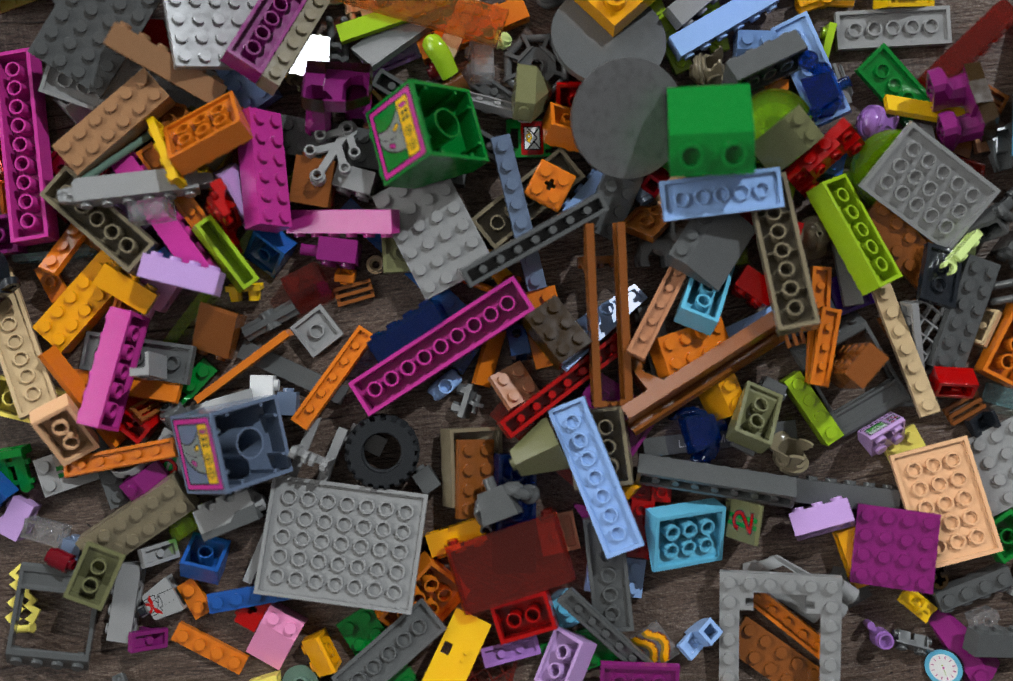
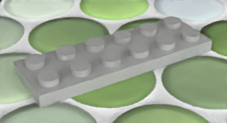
[833,5,952,52]

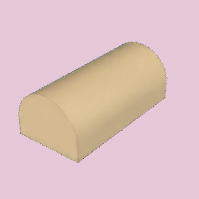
[973,307,1003,349]

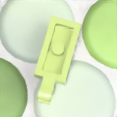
[939,228,984,276]

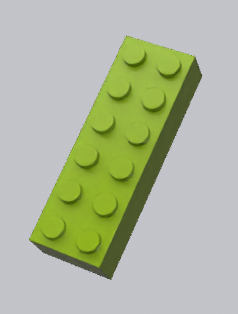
[806,173,903,296]

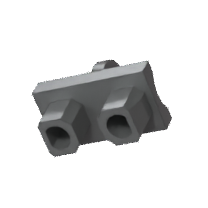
[450,383,484,419]

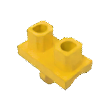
[225,282,264,302]
[897,590,938,623]

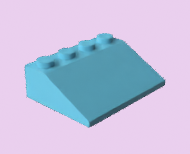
[644,498,726,572]

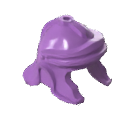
[855,105,900,152]

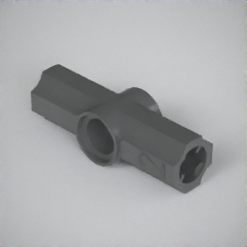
[241,299,300,342]

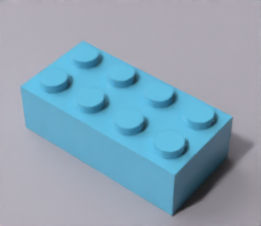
[673,266,735,336]

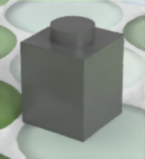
[412,464,442,494]

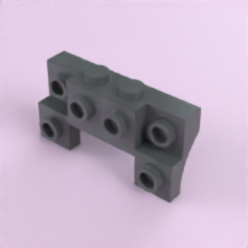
[986,122,1013,173]

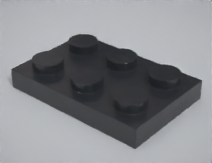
[916,242,962,309]

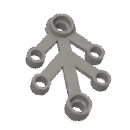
[304,121,361,187]

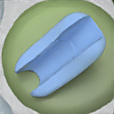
[427,369,463,401]

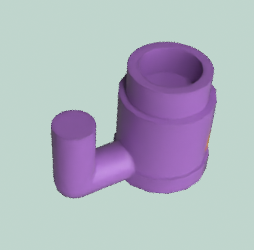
[863,619,894,650]

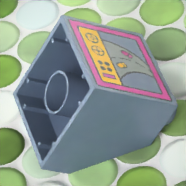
[170,394,293,494]

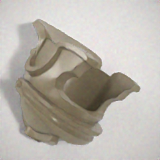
[689,46,725,85]
[798,215,831,260]
[768,431,814,476]

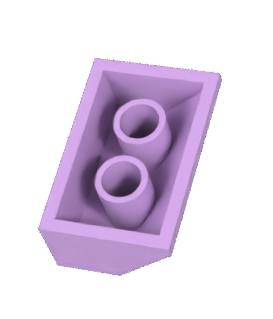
[212,163,245,227]
[788,496,855,541]
[534,626,597,681]

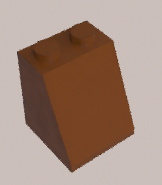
[289,152,338,209]
[191,302,247,362]

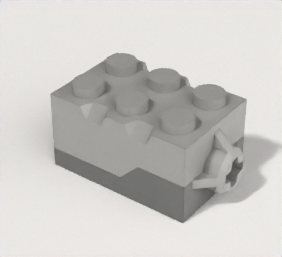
[192,486,268,542]

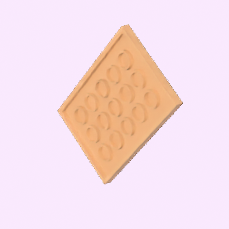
[888,435,1004,569]

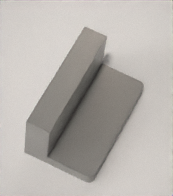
[130,351,167,380]

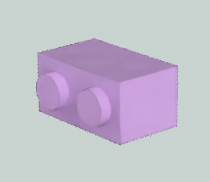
[0,494,42,542]

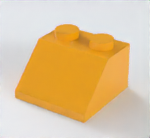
[698,373,742,423]
[301,627,342,677]

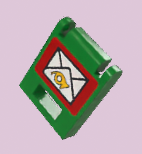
[505,119,552,159]

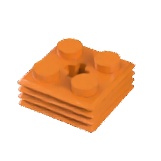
[524,159,576,212]

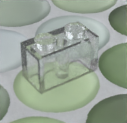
[465,39,495,84]
[127,197,177,226]
[20,515,72,548]

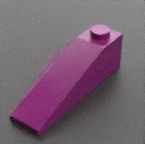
[928,610,1000,681]

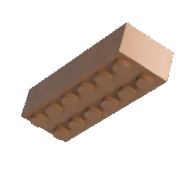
[103,21,227,104]
[52,67,177,177]

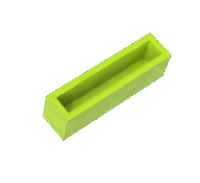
[191,214,260,293]
[778,371,844,446]

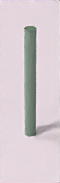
[81,132,152,178]

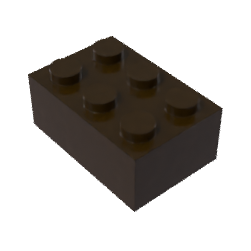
[522,295,592,370]

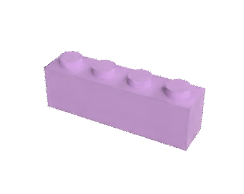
[137,251,226,297]

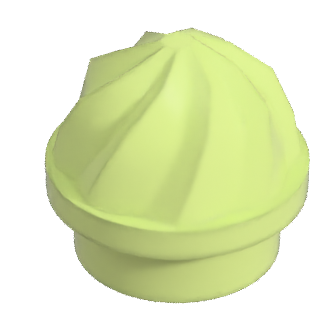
[493,31,512,51]

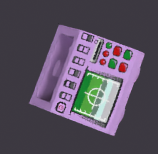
[857,411,905,457]

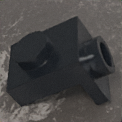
[964,409,1001,438]

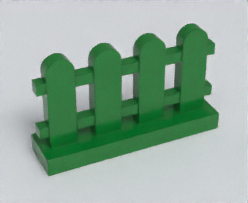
[0,443,36,493]

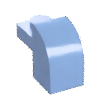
[676,617,723,661]

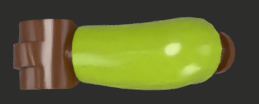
[422,32,470,89]

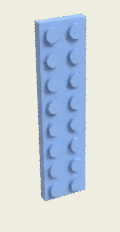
[547,396,645,559]

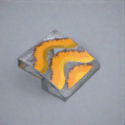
[628,620,680,663]

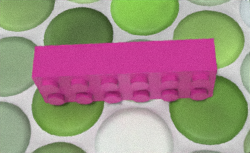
[238,107,292,233]
[76,306,150,432]

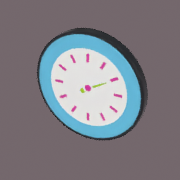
[924,648,965,681]

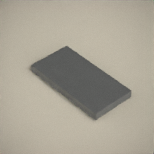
[351,17,434,71]

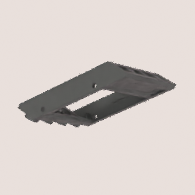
[789,311,910,438]
[5,561,99,672]

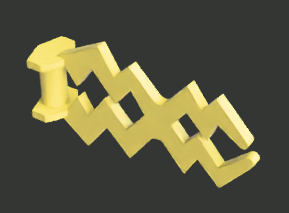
[5,564,41,634]

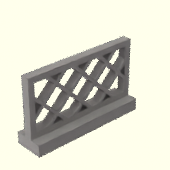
[900,299,945,375]

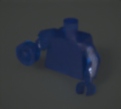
[798,50,852,123]
[668,406,727,464]

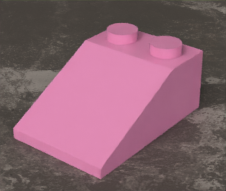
[246,602,308,670]

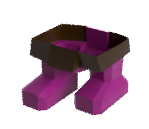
[301,60,373,136]
[926,62,999,152]

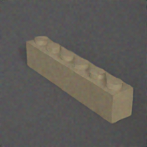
[256,0,331,96]

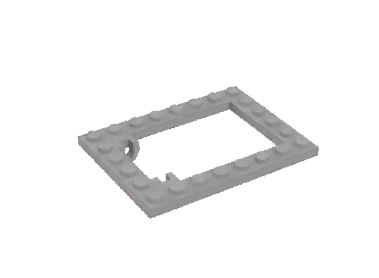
[719,569,842,681]

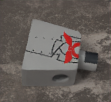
[137,573,188,620]

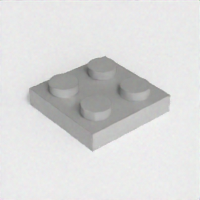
[290,304,345,358]

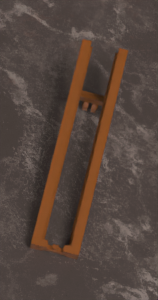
[577,222,633,408]
[621,311,785,436]

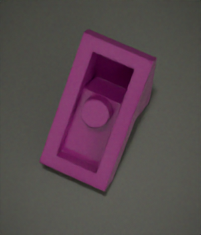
[128,626,168,653]

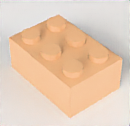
[29,393,100,466]

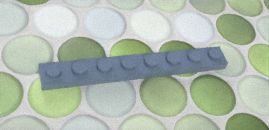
[490,133,547,292]

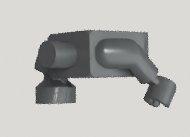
[964,203,1013,244]
[473,476,540,534]

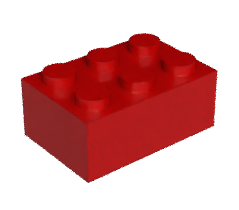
[489,586,559,645]

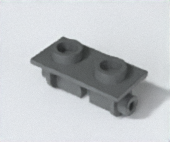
[891,629,934,656]

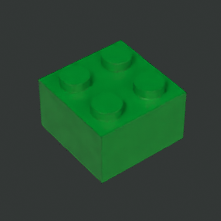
[991,508,1013,564]

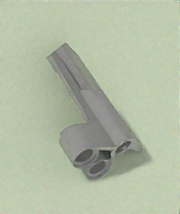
[742,554,859,623]

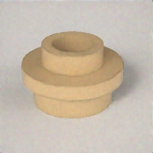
[366,255,383,275]

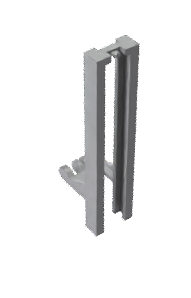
[242,416,350,585]

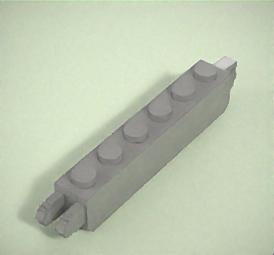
[57,168,215,210]

